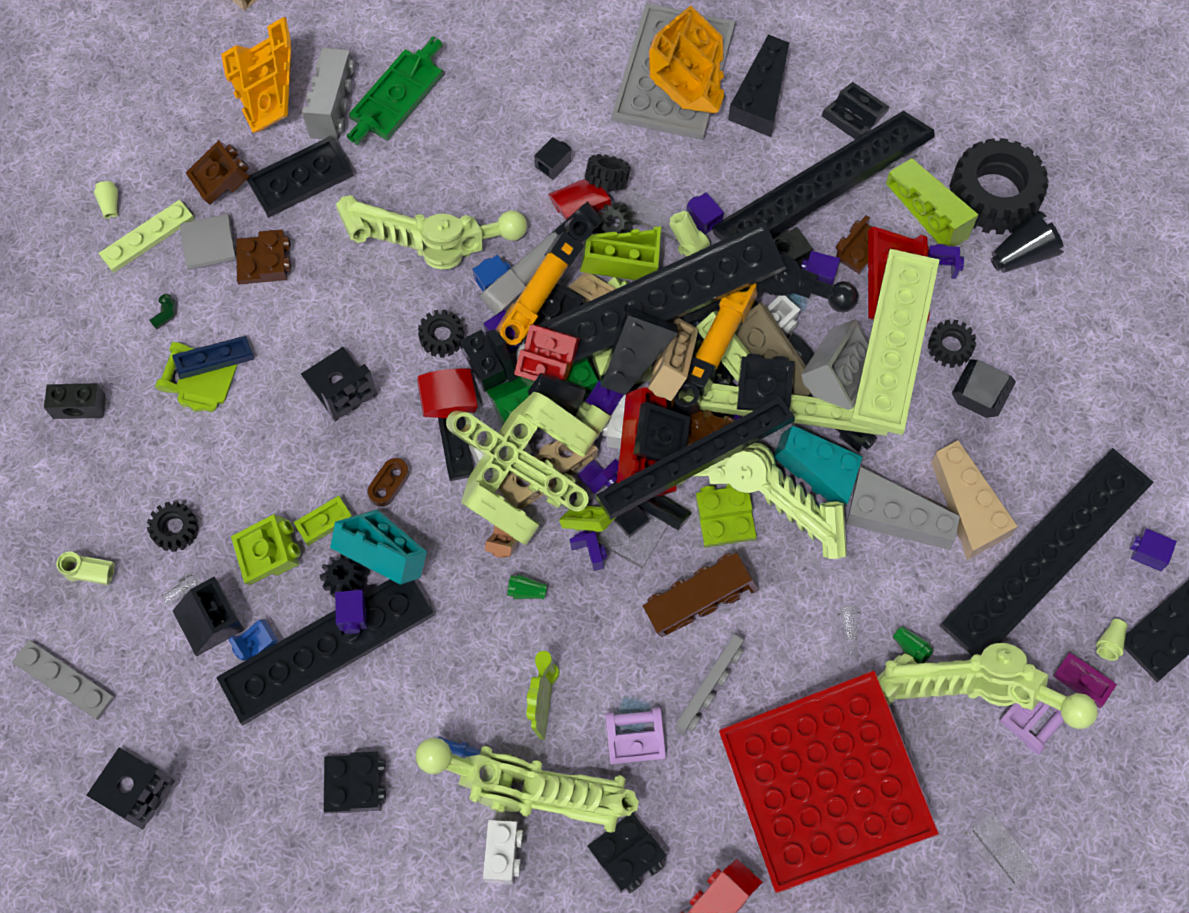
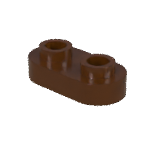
[367,458,409,507]

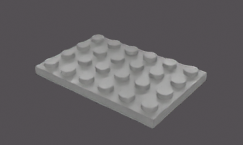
[612,3,735,140]

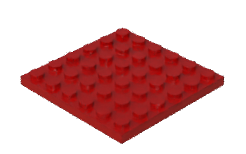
[718,671,940,894]

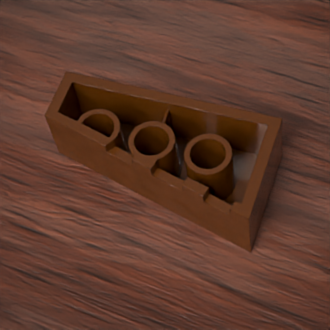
[642,552,759,637]

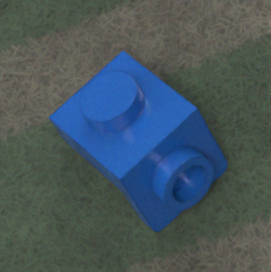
[228,619,279,661]

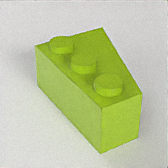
[580,226,661,280]

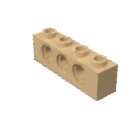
[648,318,698,401]
[496,441,598,510]

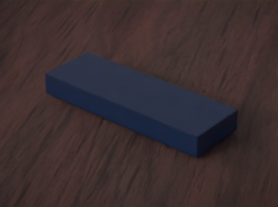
[172,335,254,379]

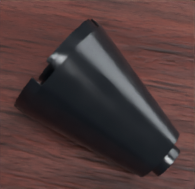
[990,211,1064,273]

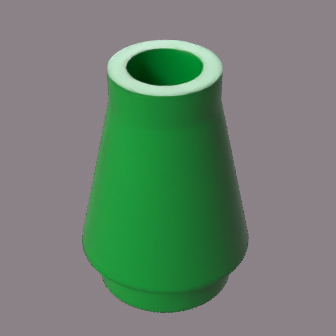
[507,573,547,600]
[893,626,934,664]

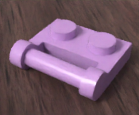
[999,701,1064,755]
[605,707,666,764]

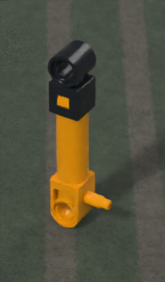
[496,216,593,347]
[674,283,757,416]

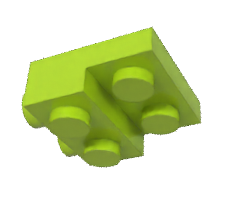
[695,484,757,548]
[231,514,301,585]

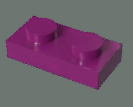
[1053,652,1117,708]

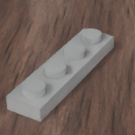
[675,634,744,735]
[12,640,115,721]

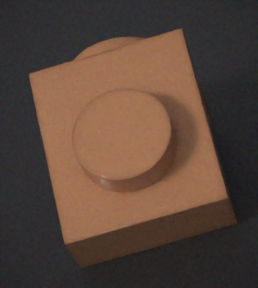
[485,525,519,558]

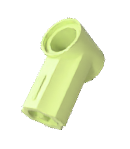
[669,211,710,256]
[575,401,611,439]
[56,552,115,585]

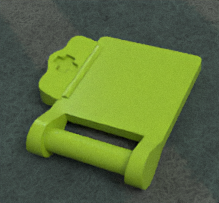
[155,342,238,412]
[526,651,560,740]

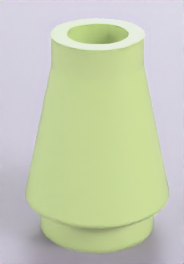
[94,181,118,219]
[1096,619,1128,661]

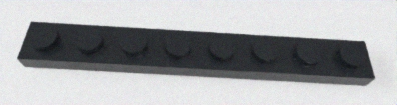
[596,397,795,520]

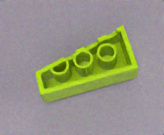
[886,158,978,247]

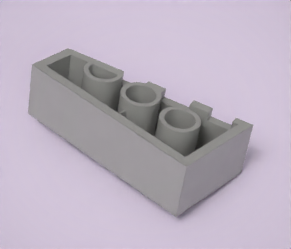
[302,48,356,141]
[846,467,960,550]

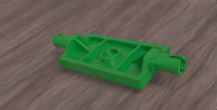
[347,36,443,145]

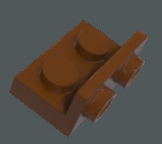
[835,215,872,275]

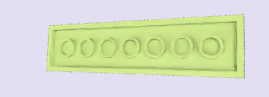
[851,249,939,435]

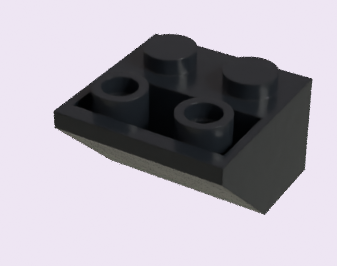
[172,577,245,657]

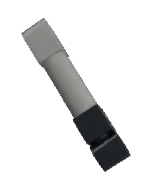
[479,201,603,315]

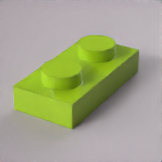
[293,496,352,546]
[559,506,616,532]

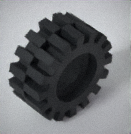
[584,154,631,191]
[418,309,464,358]
[928,319,976,368]
[147,501,199,552]

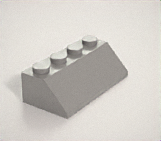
[801,319,869,410]

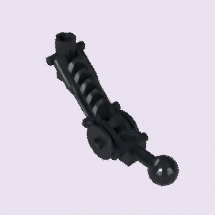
[671,252,859,325]

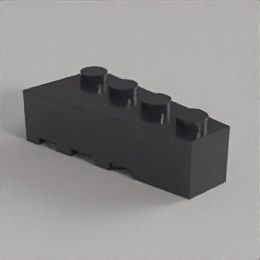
[728,34,790,137]

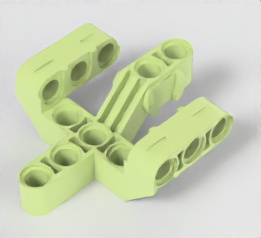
[446,392,598,546]

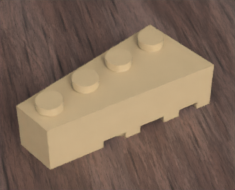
[931,441,1018,560]

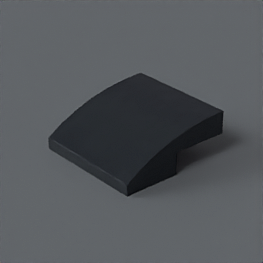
[821,82,890,139]
[528,373,586,431]

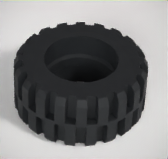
[949,138,1049,234]

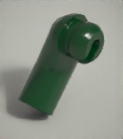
[149,293,176,330]

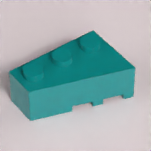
[774,425,862,505]
[330,510,427,585]

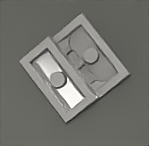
[180,214,236,270]

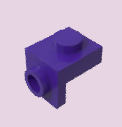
[928,244,964,279]
[585,381,624,415]
[577,459,619,494]
[569,531,607,571]

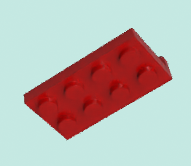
[868,226,930,324]

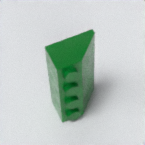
[486,360,598,426]

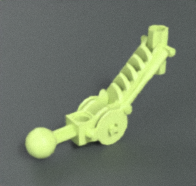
[336,195,528,270]
[677,442,847,559]
[878,643,1098,729]
[415,737,639,833]

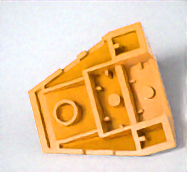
[649,5,724,113]
[221,17,292,133]

